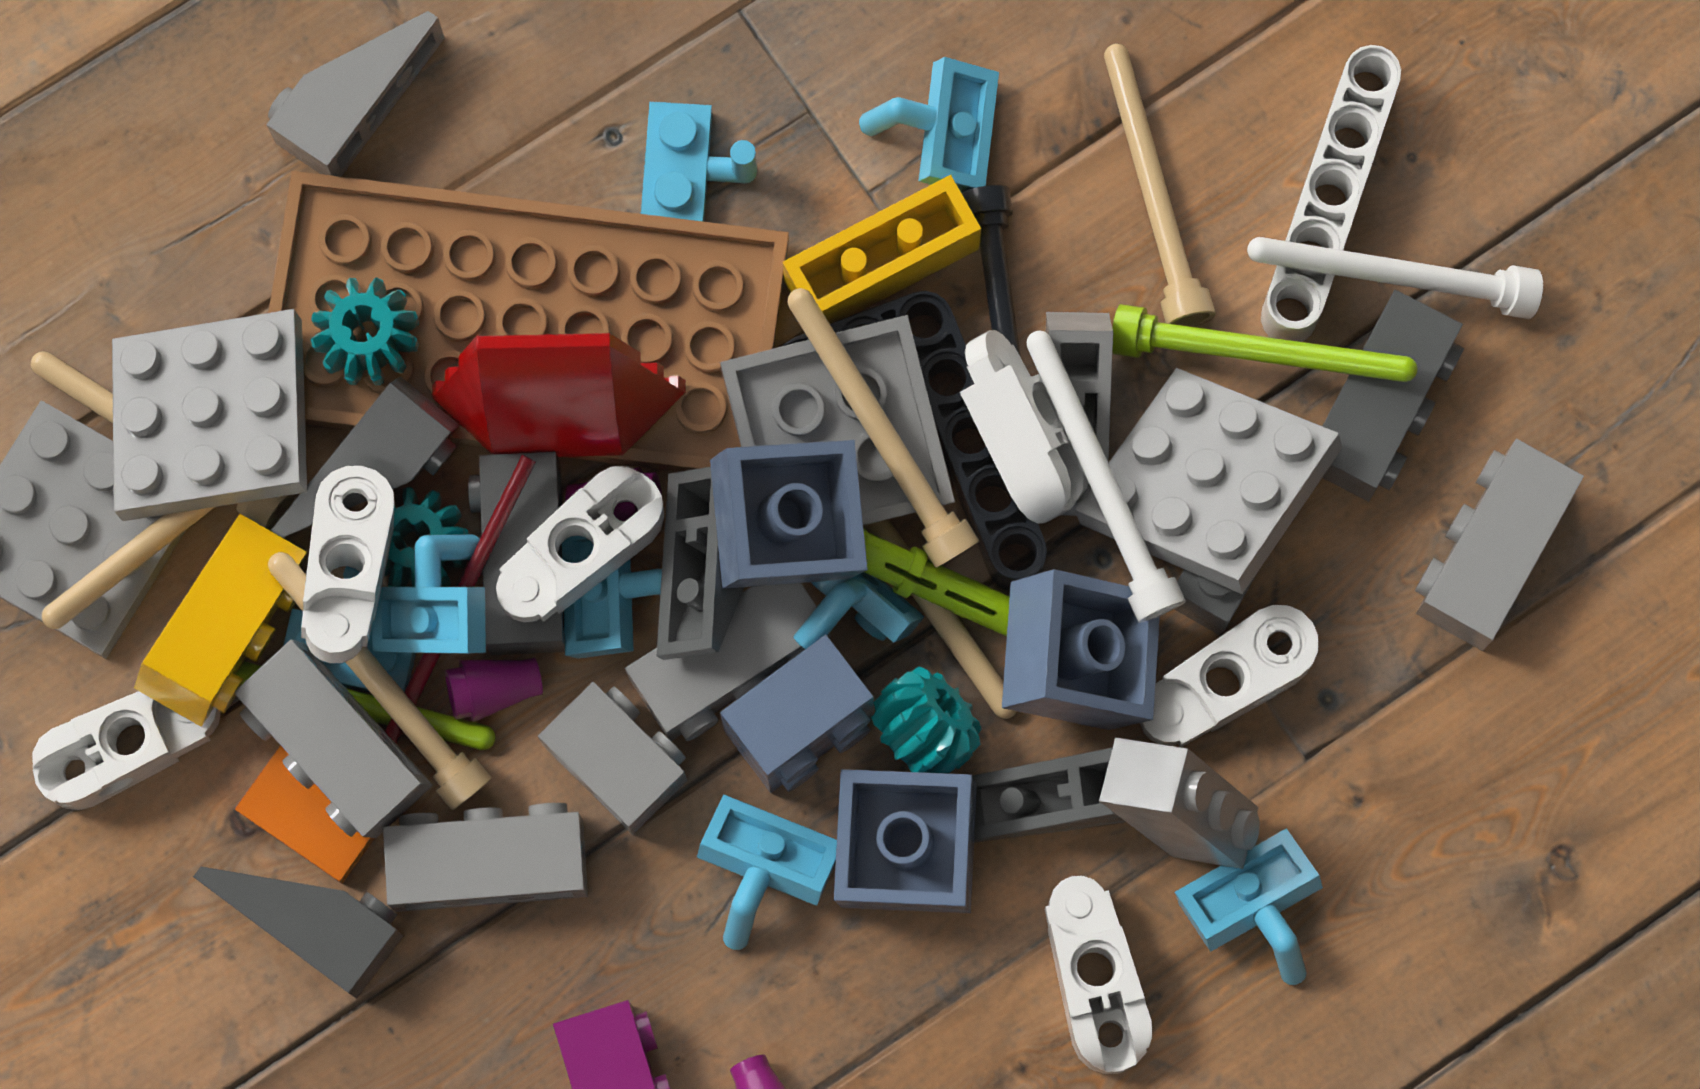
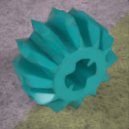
[311,277,420,386]
[384,487,469,587]
[871,666,982,774]

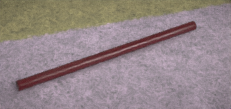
[385,455,536,744]

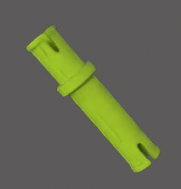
[863,528,1010,637]

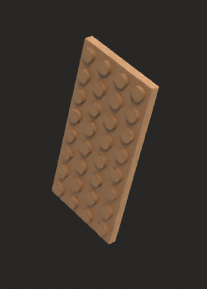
[268,171,789,472]

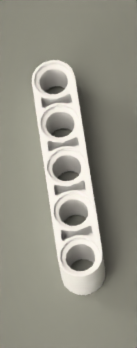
[1261,45,1401,342]

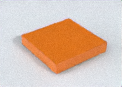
[235,745,375,884]

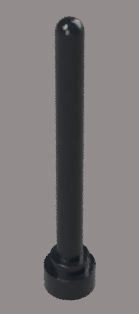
[961,185,1021,357]

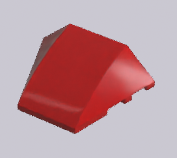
[432,333,686,457]

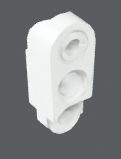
[960,330,1089,524]
[301,466,394,663]
[496,466,664,622]
[1140,605,1318,748]
[32,691,221,810]
[1044,876,1152,1074]

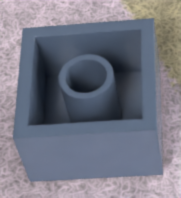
[710,440,867,589]
[1002,569,1160,730]
[720,634,873,793]
[834,769,977,913]

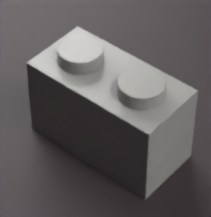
[538,682,687,835]

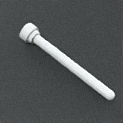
[1247,237,1543,319]
[1027,331,1186,623]

